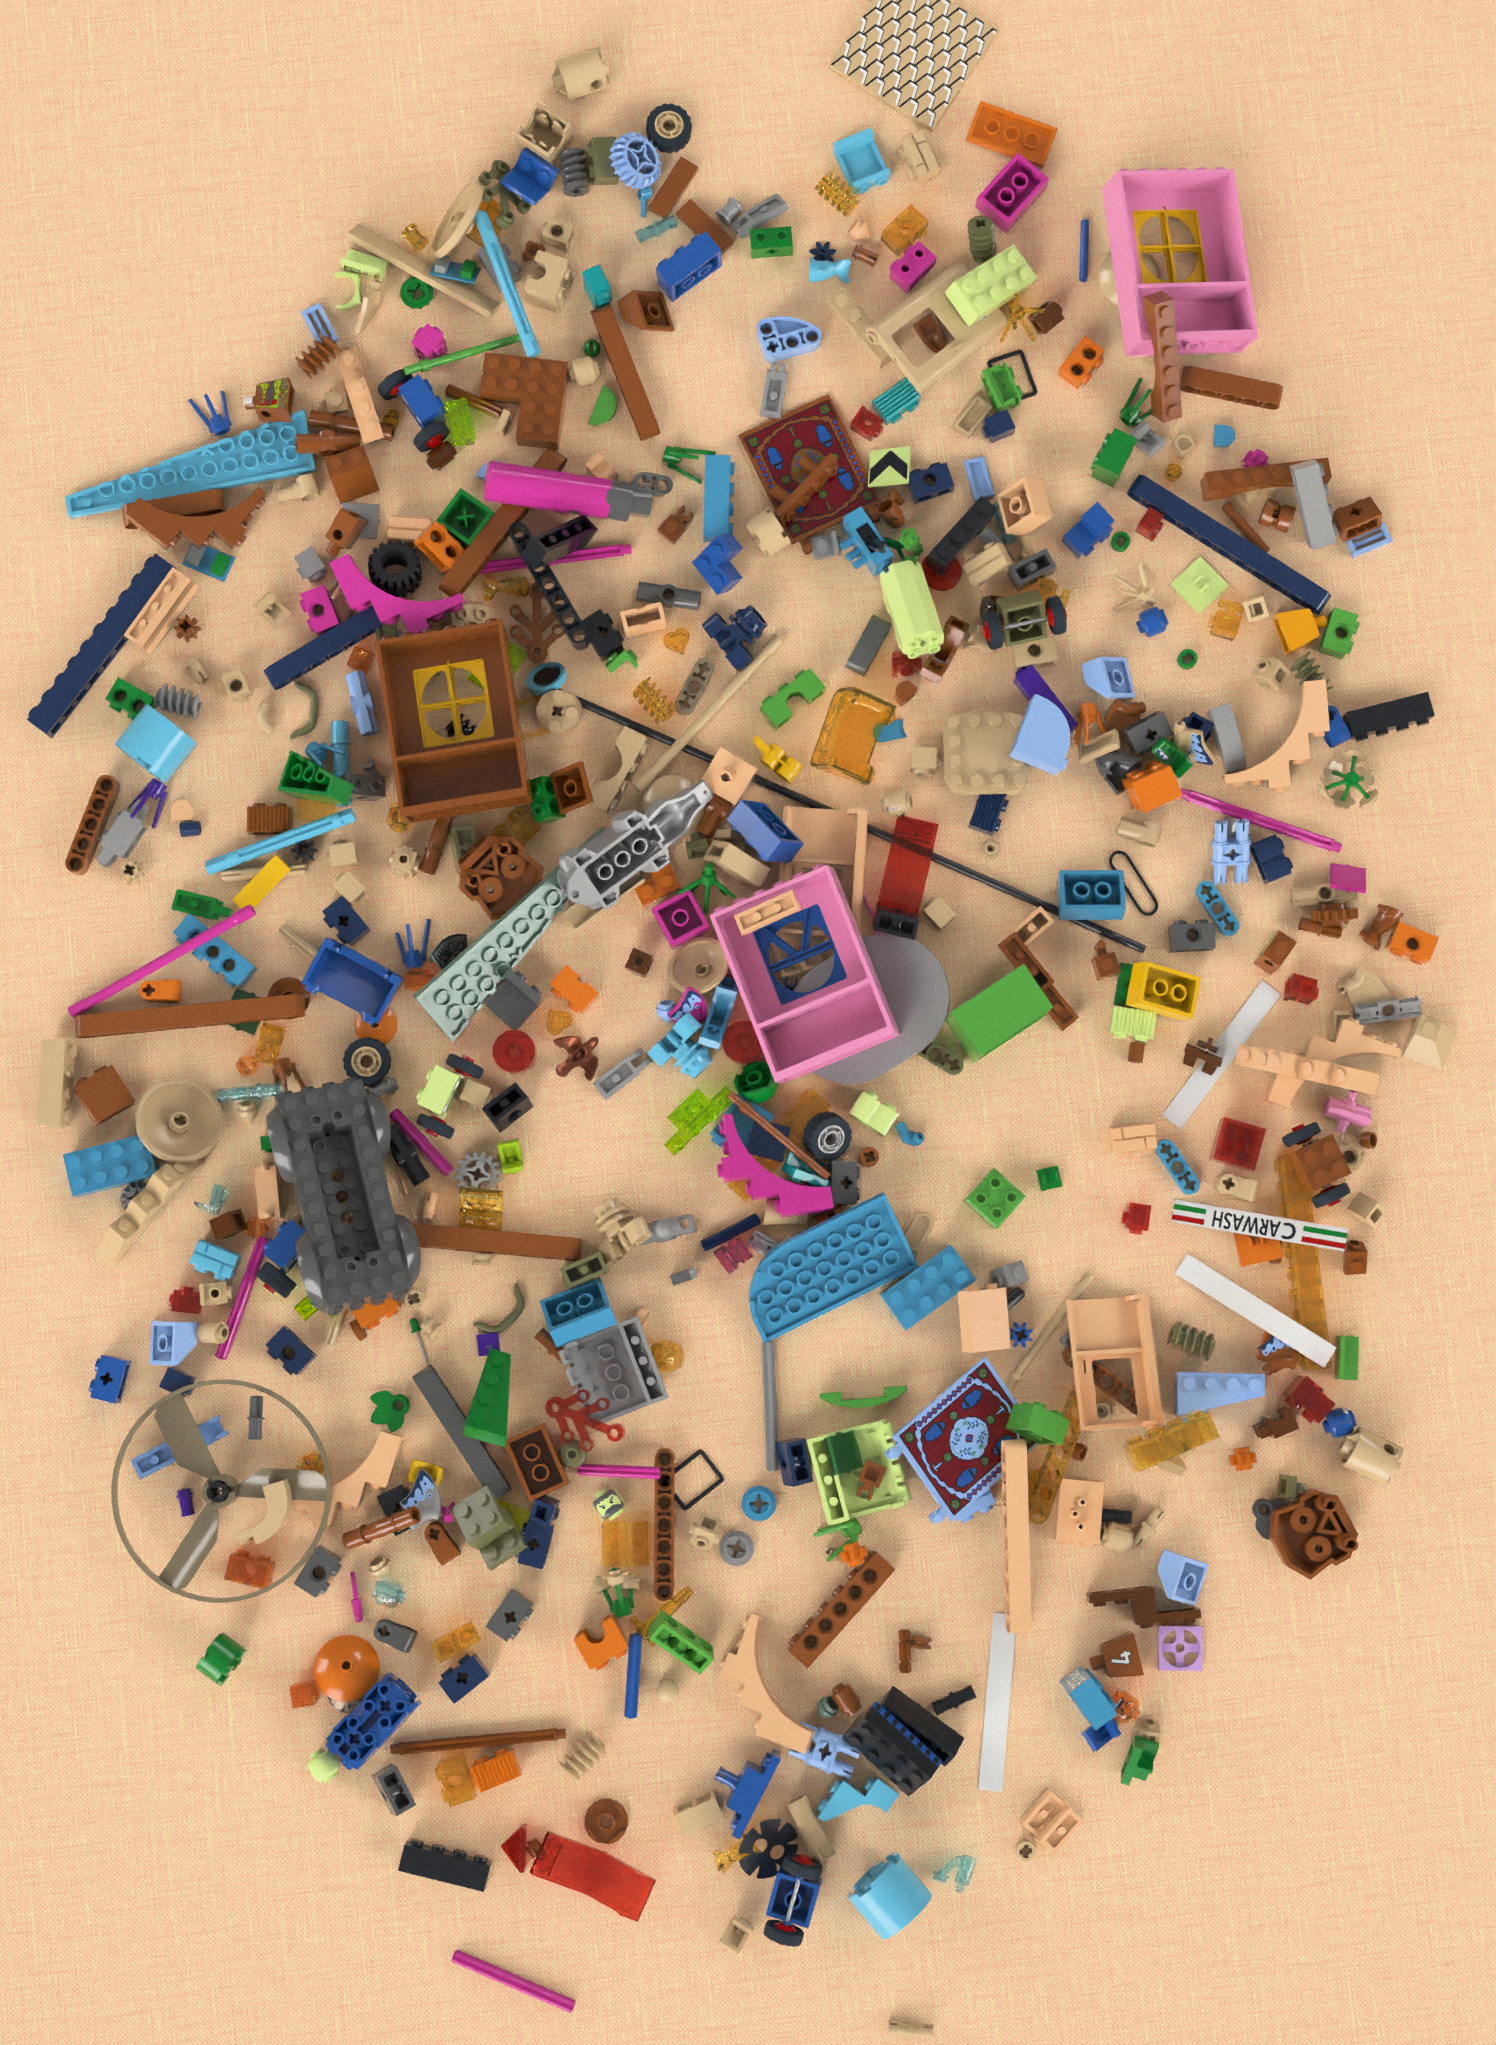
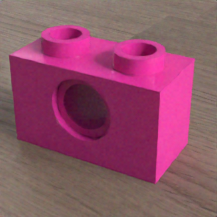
[299,584,341,636]

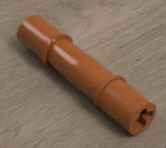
[309,410,395,441]
[419,816,456,875]
[342,1506,421,1549]

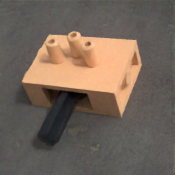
[1054,1477,1132,1547]

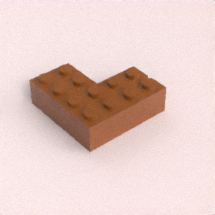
[480,352,569,450]

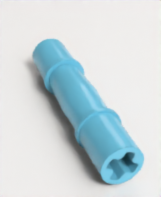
[331,720,352,807]

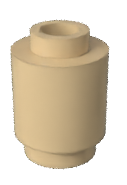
[196,1321,229,1343]

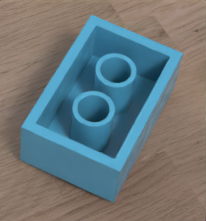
[1057,870,1126,920]
[539,1277,617,1348]

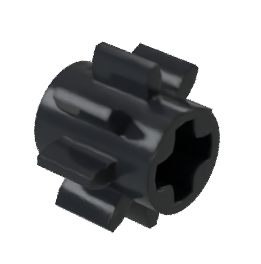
[291,839,319,865]

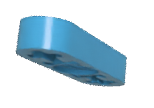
[1195,881,1239,937]
[1155,1139,1200,1195]

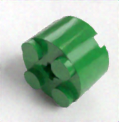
[196,1632,247,1686]

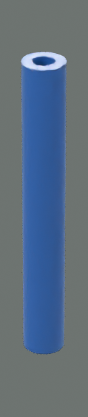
[1079,219,1089,282]

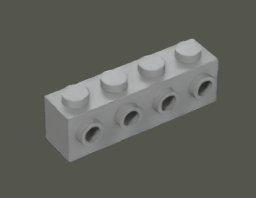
[1289,458,1338,550]

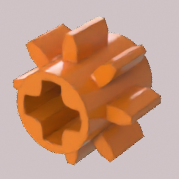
[1229,1447,1257,1471]
[839,1541,868,1567]

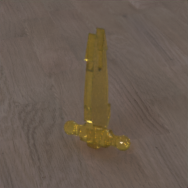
[630,1586,693,1646]

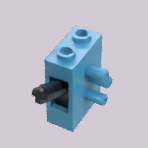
[839,506,893,577]

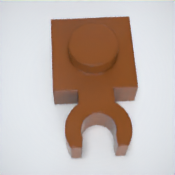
[657,505,694,545]
[856,1459,886,1501]

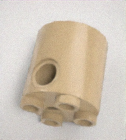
[551,47,611,102]
[1339,1427,1404,1487]

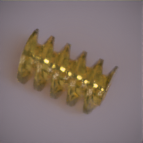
[815,171,860,217]
[632,677,678,724]

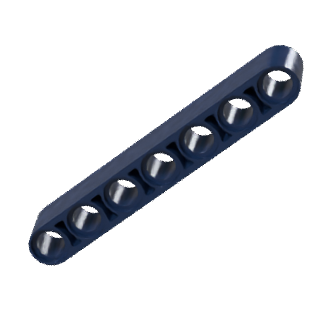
[263,605,385,690]

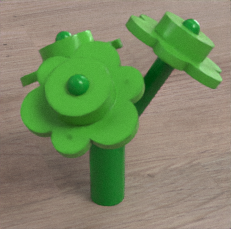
[883,528,923,565]

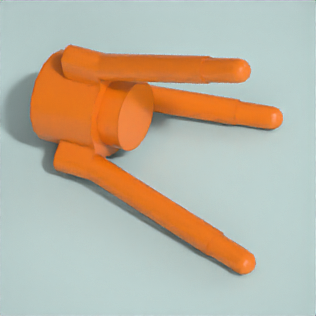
[1075,703,1106,746]

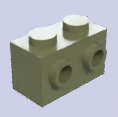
[586,137,619,185]

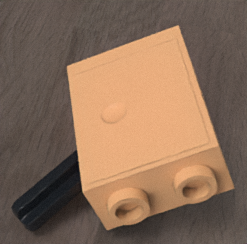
[958,1283,1025,1353]

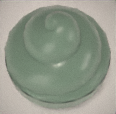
[817,1696,839,1718]

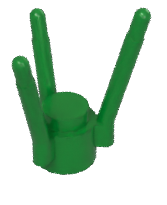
[1119,378,1152,427]
[663,446,716,484]

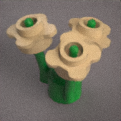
[590,1567,643,1618]

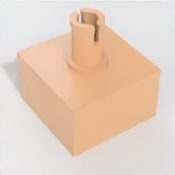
[996,476,1053,536]
[702,745,759,805]

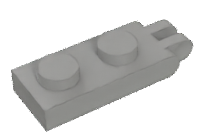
[760,362,788,419]

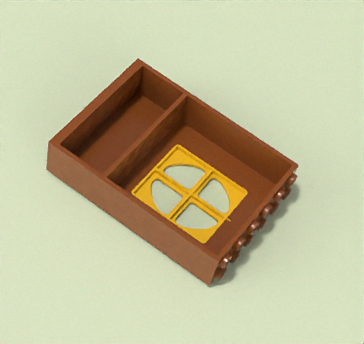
[375,618,533,824]

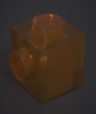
[290,1680,320,1708]

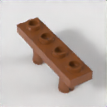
[770,453,839,526]

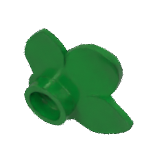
[370,1391,410,1432]

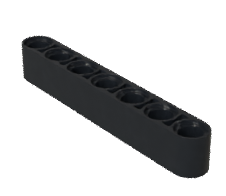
[509,522,590,650]

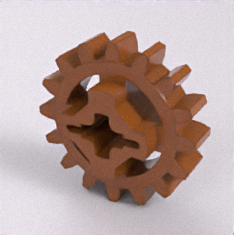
[1311,902,1358,926]

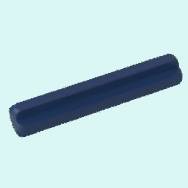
[701,1214,761,1251]

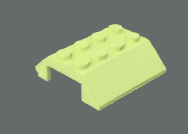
[807,1419,912,1526]

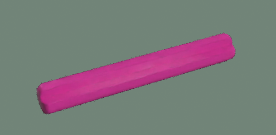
[389,1108,454,1176]
[577,1464,661,1479]

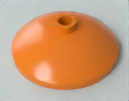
[314,1635,380,1702]

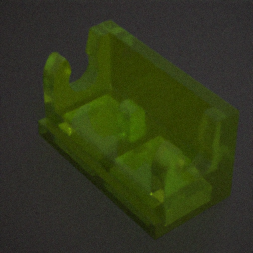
[444,398,476,447]

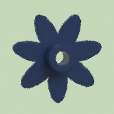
[809,241,836,262]

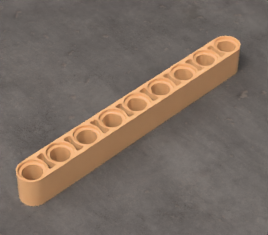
[1001,1439,1032,1633]

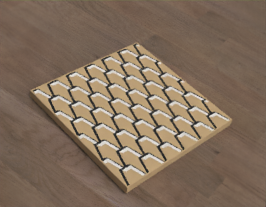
[829,0,999,132]

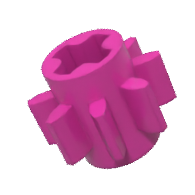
[1242,449,1269,468]

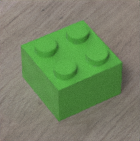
[1006,1401,1070,1445]

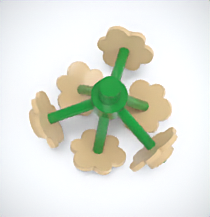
[1318,748,1379,810]

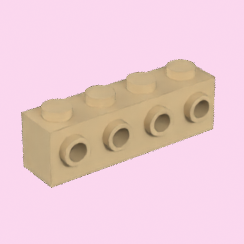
[37,1039,77,1127]

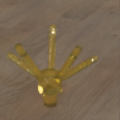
[1000,292,1045,342]

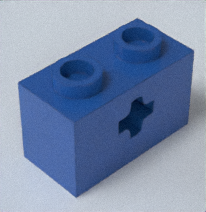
[89,1355,131,1404]

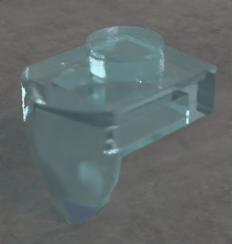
[194,1184,228,1215]

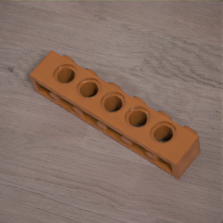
[788,1550,896,1669]

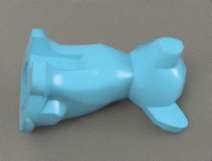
[809,258,851,283]

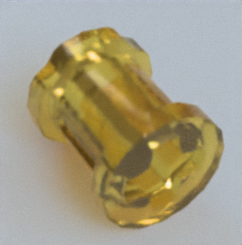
[401,223,429,252]

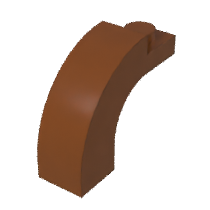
[919,615,970,683]

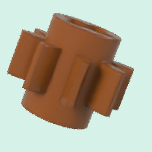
[173,614,201,643]

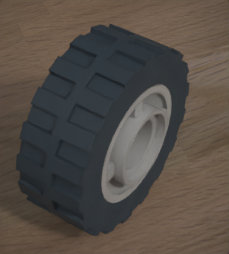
[802,1111,852,1161]

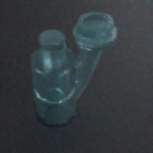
[933,1854,977,1893]

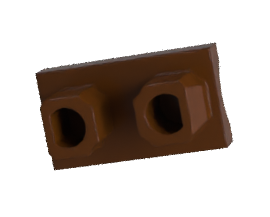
[1183,1037,1223,1076]

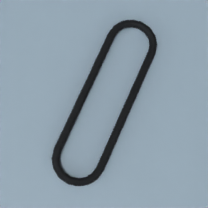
[1109,851,1158,916]

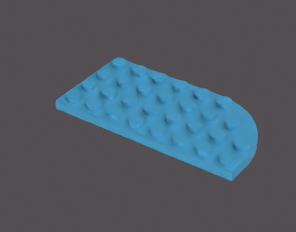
[749,1192,919,1344]

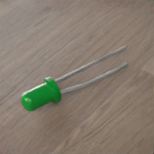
[409,1318,429,1365]

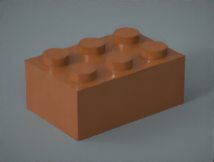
[506,1423,571,1502]

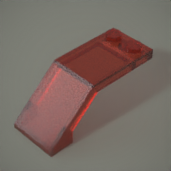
[872,816,939,925]
[530,1831,656,1922]

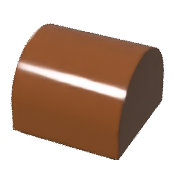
[895,681,918,707]

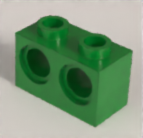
[105,677,155,720]
[530,776,566,823]

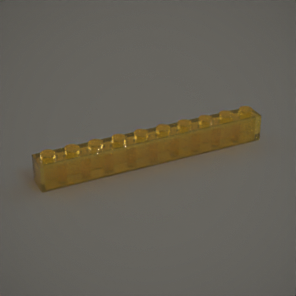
[1274,1154,1332,1371]

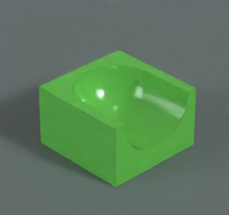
[945,964,1053,1063]

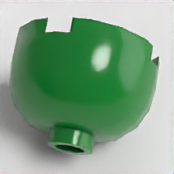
[734,1061,778,1104]

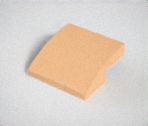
[1020,1788,1084,1854]

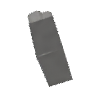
[670,1267,698,1286]

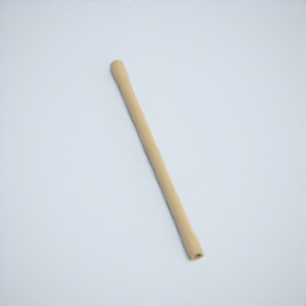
[633,634,784,793]

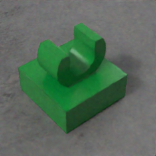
[1036,1165,1062,1191]

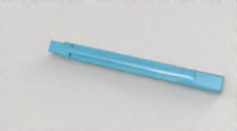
[475,210,541,358]
[205,808,356,875]

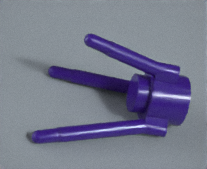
[128,778,168,829]

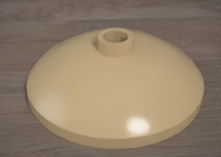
[1098,253,1161,306]
[642,775,705,837]
[668,937,729,994]

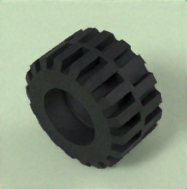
[368,540,422,598]

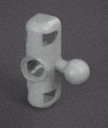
[639,1214,697,1246]

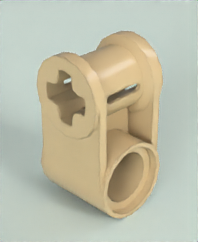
[1215,1174,1259,1203]

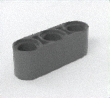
[845,614,892,677]

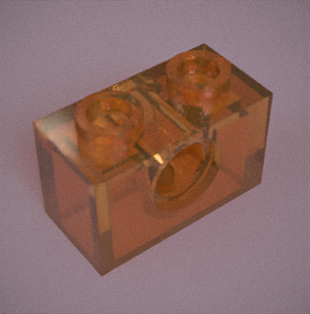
[224,1549,276,1589]

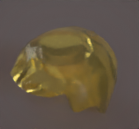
[650,1339,685,1373]

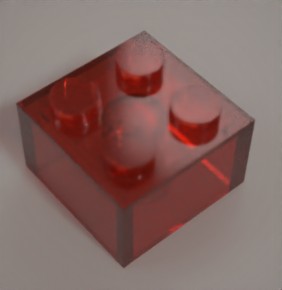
[1209,1117,1266,1172]

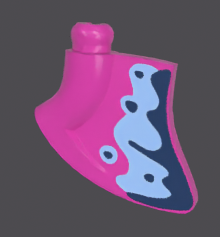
[667,986,708,1025]

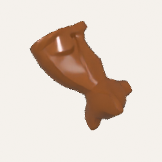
[1359,904,1403,951]

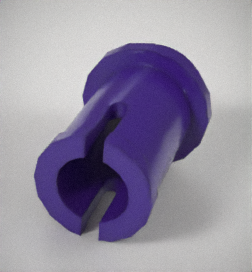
[176,1488,195,1517]

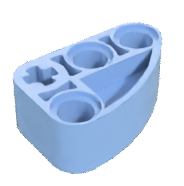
[757,316,822,363]

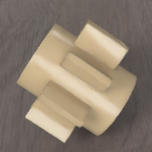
[118,858,146,885]

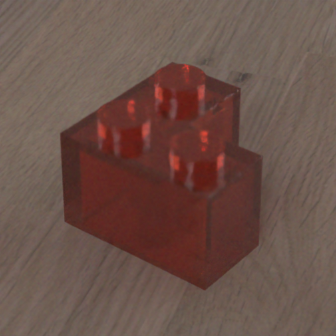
[1282,1375,1336,1424]

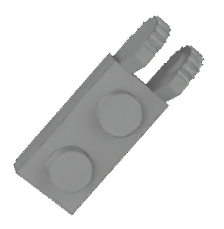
[731,194,789,238]
[593,1048,652,1100]

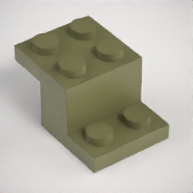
[451,1485,527,1571]

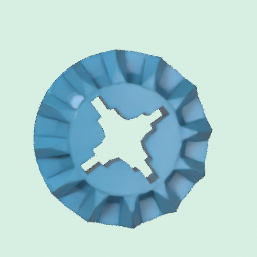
[742,1486,776,1521]

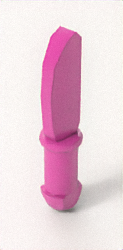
[350,1571,363,1622]

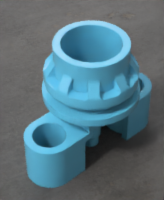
[647,1012,713,1079]

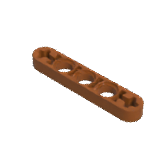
[1062,1347,1137,1416]

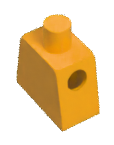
[1273,608,1327,656]

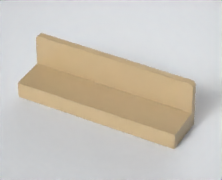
[562,872,645,931]

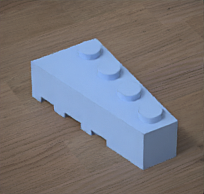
[1174,1372,1265,1416]

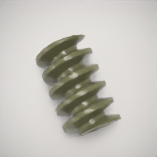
[967,216,996,263]
[1290,651,1333,691]
[1167,1321,1215,1361]

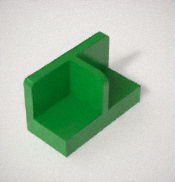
[1121,1735,1159,1786]

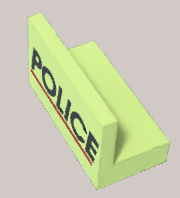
[340,249,389,283]

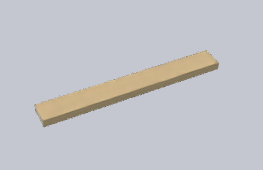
[347,224,500,318]

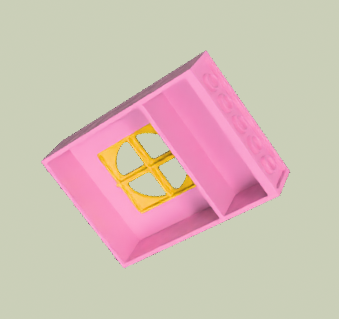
[1102,167,1258,356]

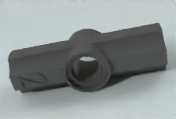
[636,581,701,611]

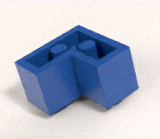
[1062,502,1115,559]
[692,532,743,595]

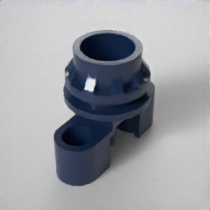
[702,605,768,671]

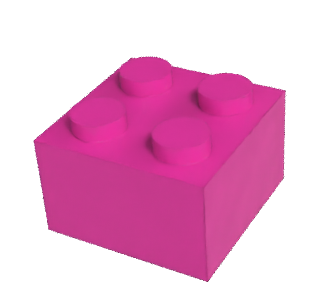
[652,890,710,949]

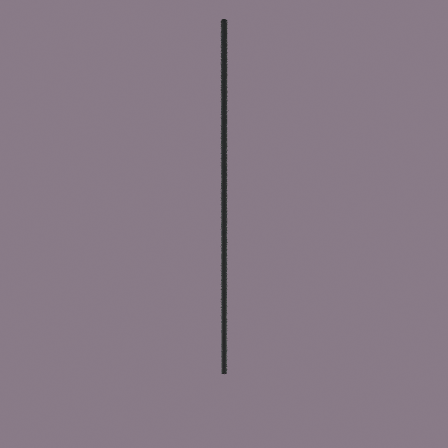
[550,688,1146,953]

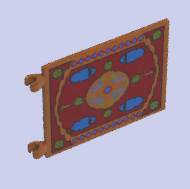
[739,394,882,555]

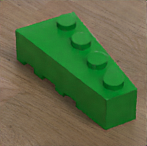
[277,750,353,805]
[464,1348,511,1448]

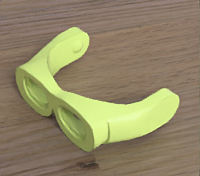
[334,272,362,311]

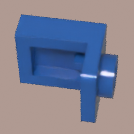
[1081,1719,1121,1752]

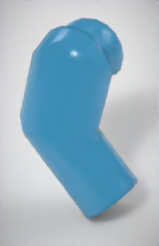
[895,1121,924,1146]

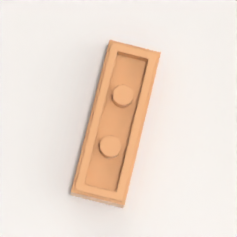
[734,889,802,936]

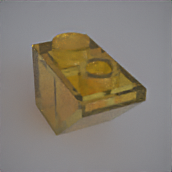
[430,1620,481,1663]

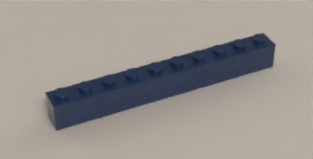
[27,553,177,738]

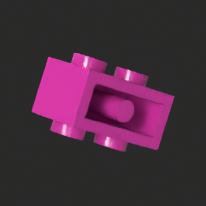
[889,241,937,294]
[411,323,448,369]

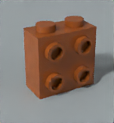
[74,1065,135,1127]

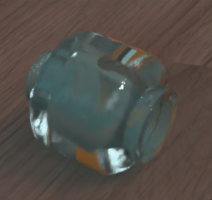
[372,1577,407,1609]

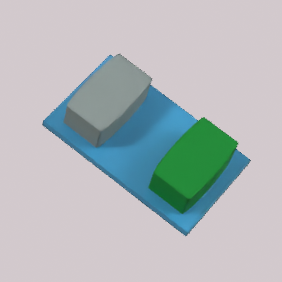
[430,255,481,284]
[182,544,235,582]

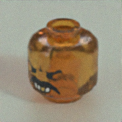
[1112,1690,1141,1724]

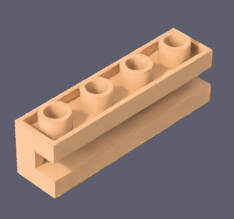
[124,567,199,655]

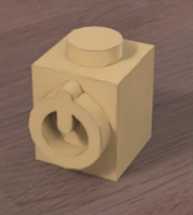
[910,744,941,777]

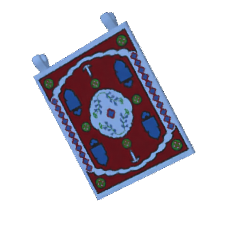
[885,1356,1038,1523]

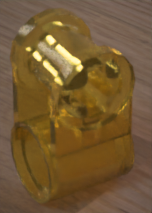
[255,1023,285,1066]

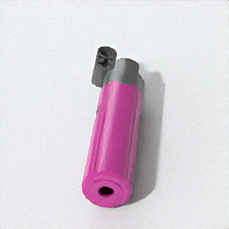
[483,461,673,522]

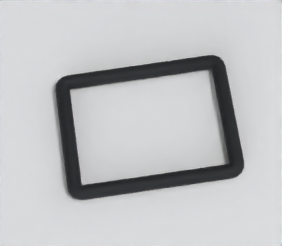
[987,350,1038,400]
[662,1450,724,1510]

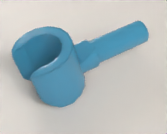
[637,187,652,218]

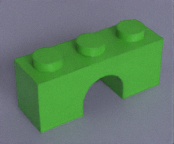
[760,668,826,730]

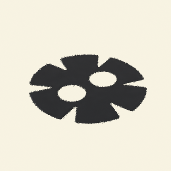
[739,1819,798,1879]

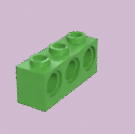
[648,1610,714,1675]

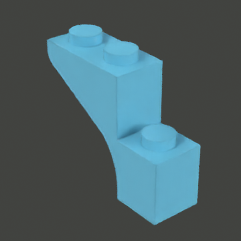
[817,1775,899,1821]

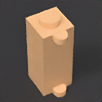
[254,1162,284,1220]

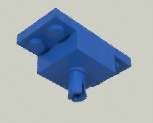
[714,1749,781,1840]

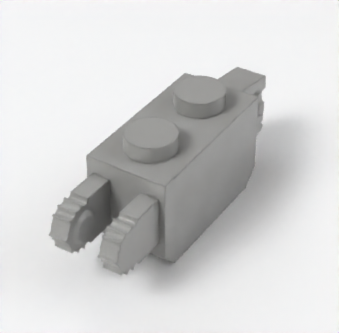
[97,800,150,868]

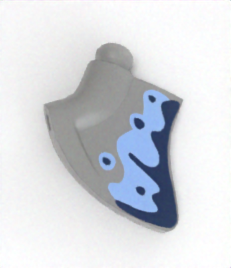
[400,1469,441,1530]

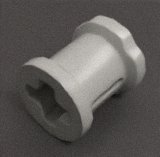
[716,197,743,225]

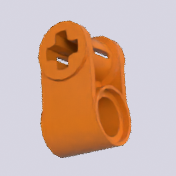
[139,979,181,1003]

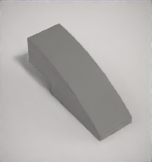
[1207,703,1247,773]

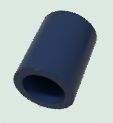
[179,821,201,837]

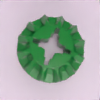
[400,277,433,309]

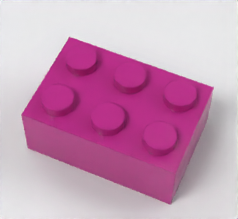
[975,153,1049,233]

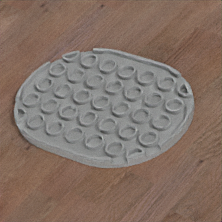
[794,933,950,1084]

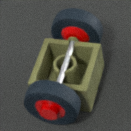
[982,590,1067,650]

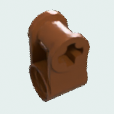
[424,1522,461,1566]

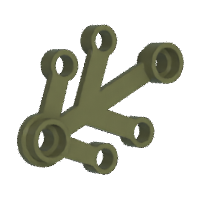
[478,160,531,230]

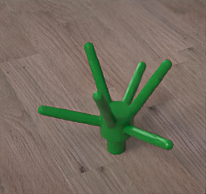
[678,863,736,913]

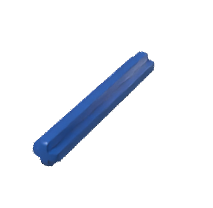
[624,1633,642,1719]

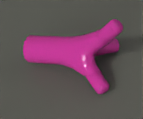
[441,1502,455,1523]

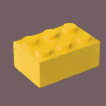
[1126,961,1201,1020]

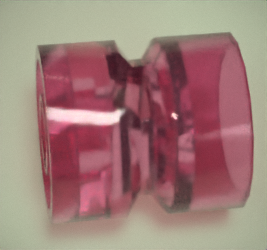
[713,1235,753,1274]

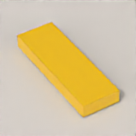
[232,854,292,909]

